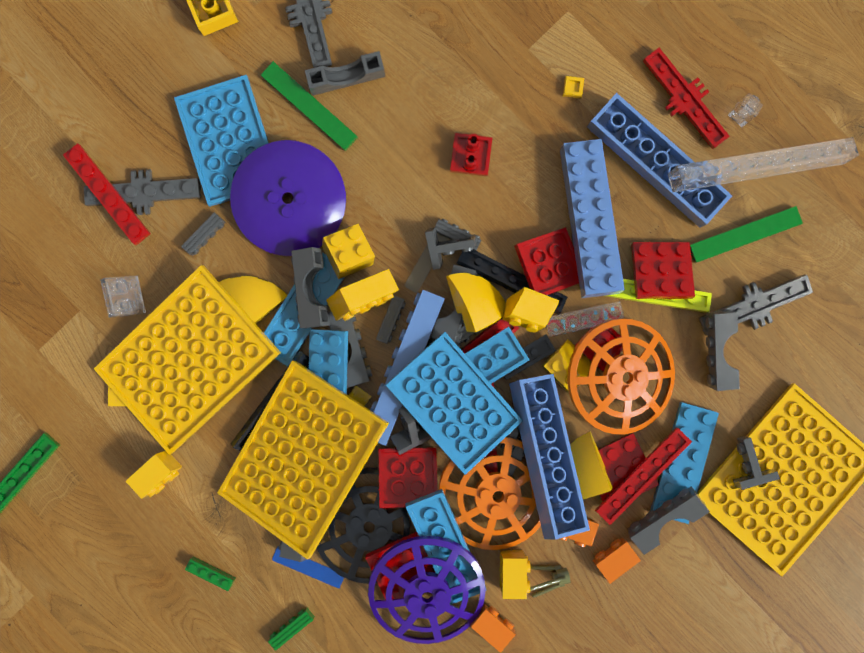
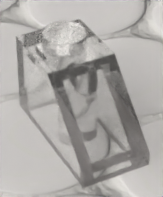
[728,93,763,127]

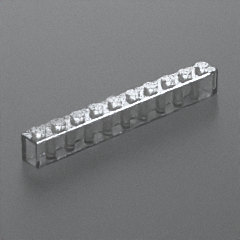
[668,137,859,192]

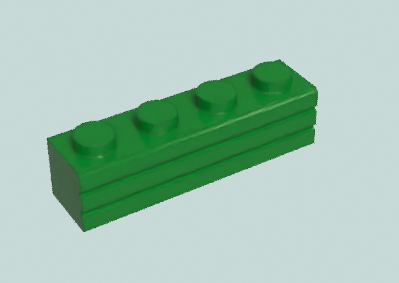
[185,556,236,591]
[268,607,315,651]

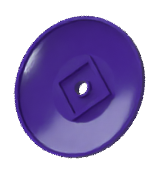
[230,140,346,256]

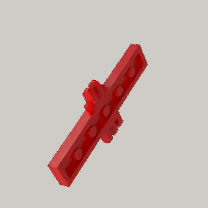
[643,47,730,150]

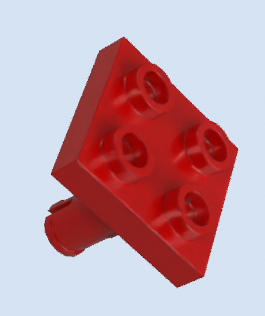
[450,133,493,177]

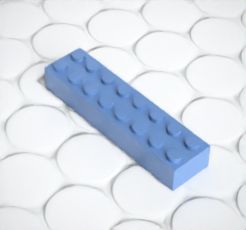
[587,93,732,228]
[560,139,625,298]
[371,290,445,446]
[509,374,590,540]

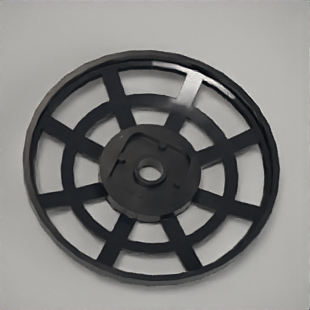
[317,467,410,584]

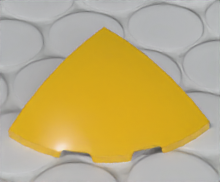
[446,273,506,332]
[219,276,287,324]
[570,431,612,499]

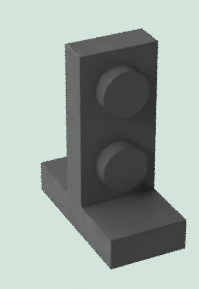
[425,227,477,270]
[390,407,432,455]
[733,436,780,490]

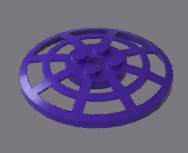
[368,536,486,644]

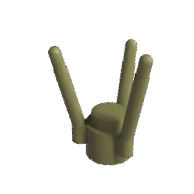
[530,565,571,598]

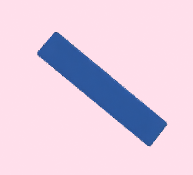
[272,546,344,589]

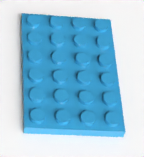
[174,75,269,207]
[385,332,523,475]

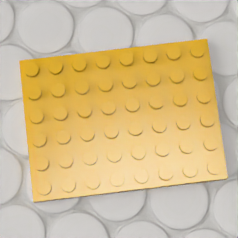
[94,265,281,455]
[217,361,389,559]
[697,383,864,577]

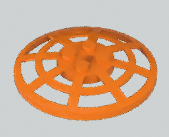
[567,318,675,434]
[438,436,541,550]

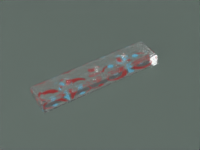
[546,301,625,337]

